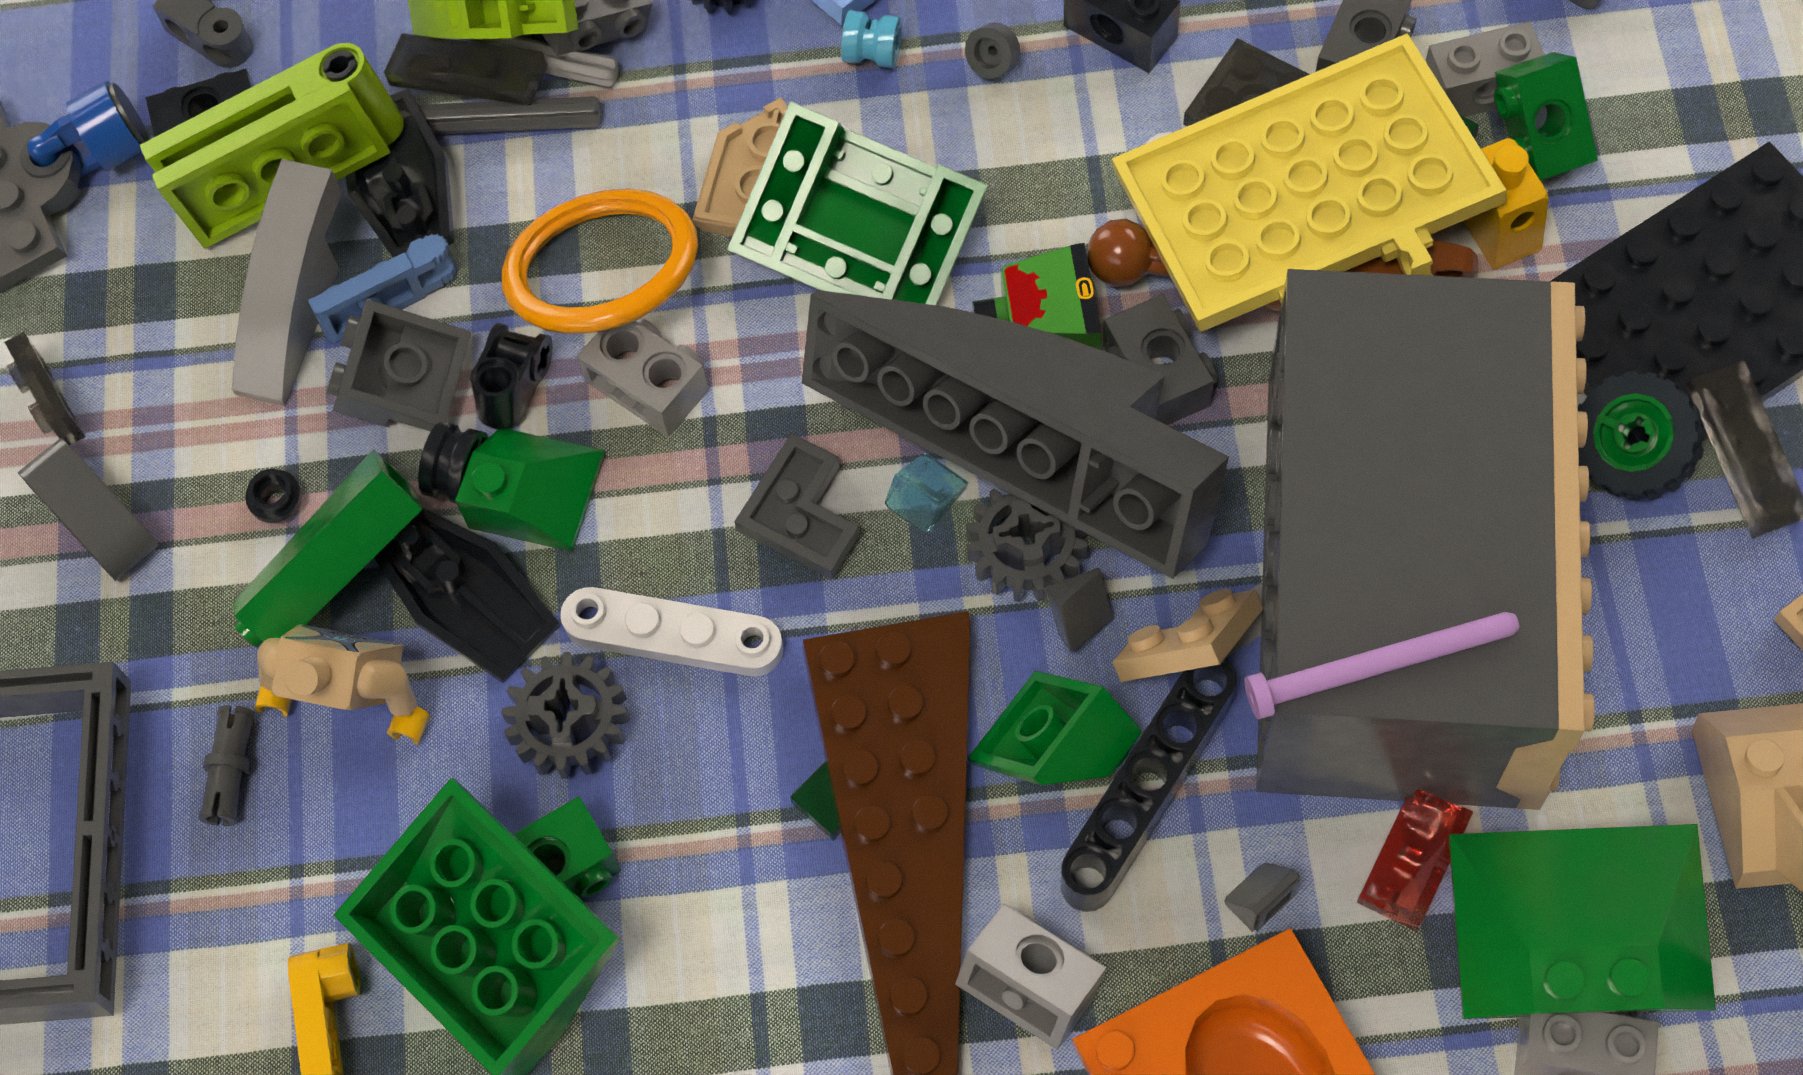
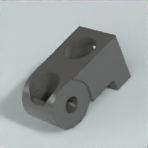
[152,0,253,68]

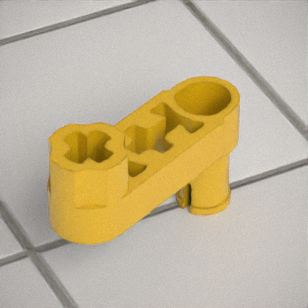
[288,943,361,1075]

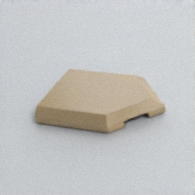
[692,97,788,236]

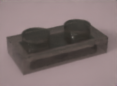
[5,332,86,446]

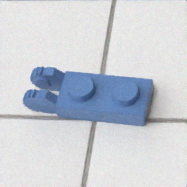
[308,233,458,344]

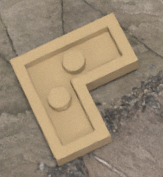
[1112,589,1263,682]

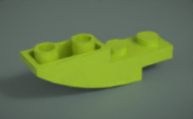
[408,0,579,39]

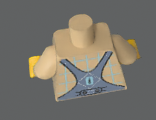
[254,624,430,745]

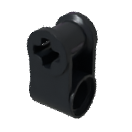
[470,323,553,429]

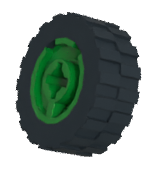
[1578,371,1706,501]

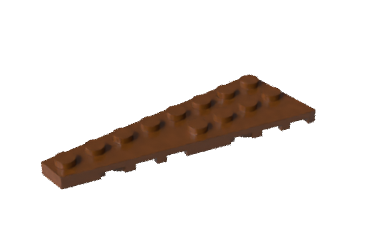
[802,611,971,1075]

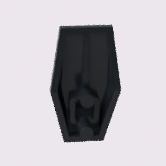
[346,88,455,258]
[374,508,560,683]

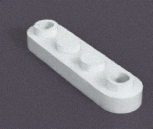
[560,587,784,677]

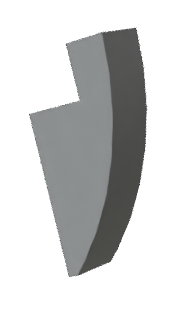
[232,159,342,406]

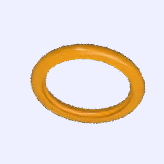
[501,188,698,334]

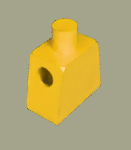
[1463,138,1549,271]

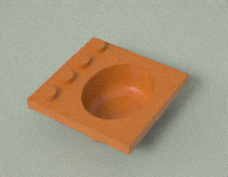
[1072,928,1375,1075]

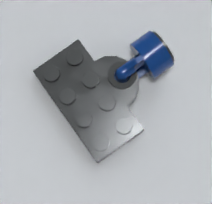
[0,81,150,292]

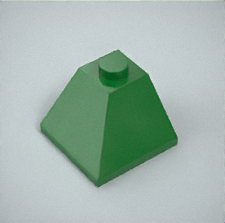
[455,428,605,552]
[967,671,1143,785]

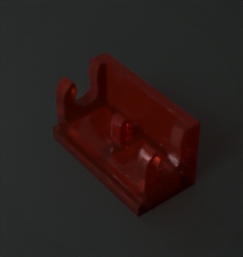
[1356,790,1473,931]

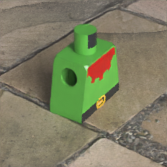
[972,243,1101,350]

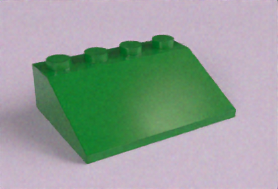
[333,778,621,1075]

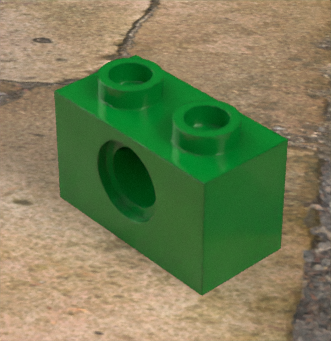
[1494,52,1598,181]
[513,796,621,897]

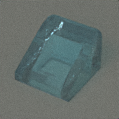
[885,453,969,533]

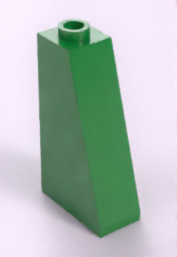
[233,450,423,648]

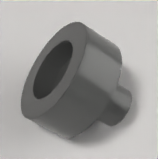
[965,23,1020,79]

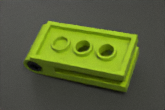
[140,43,404,249]

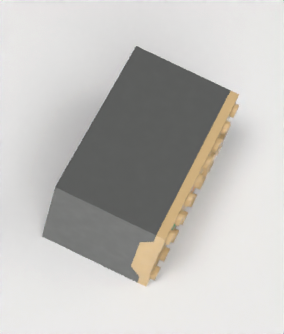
[1256,269,1595,810]

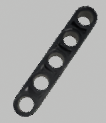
[1061,658,1236,912]

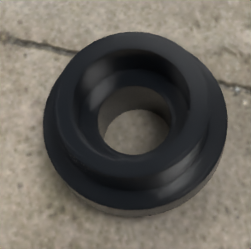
[245,469,302,523]

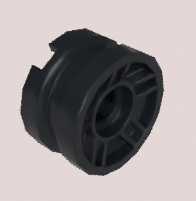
[418,421,489,503]

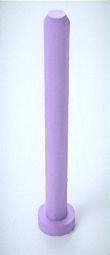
[1244,612,1519,720]

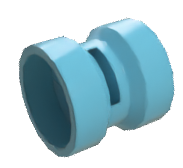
[841,10,902,69]

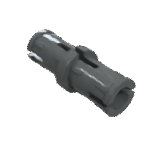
[199,705,255,826]

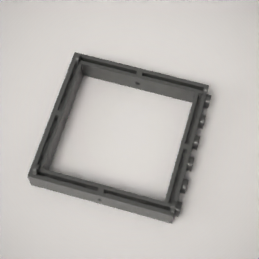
[0,661,131,1025]

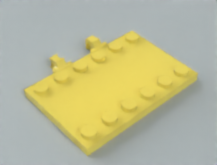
[1112,33,1506,332]

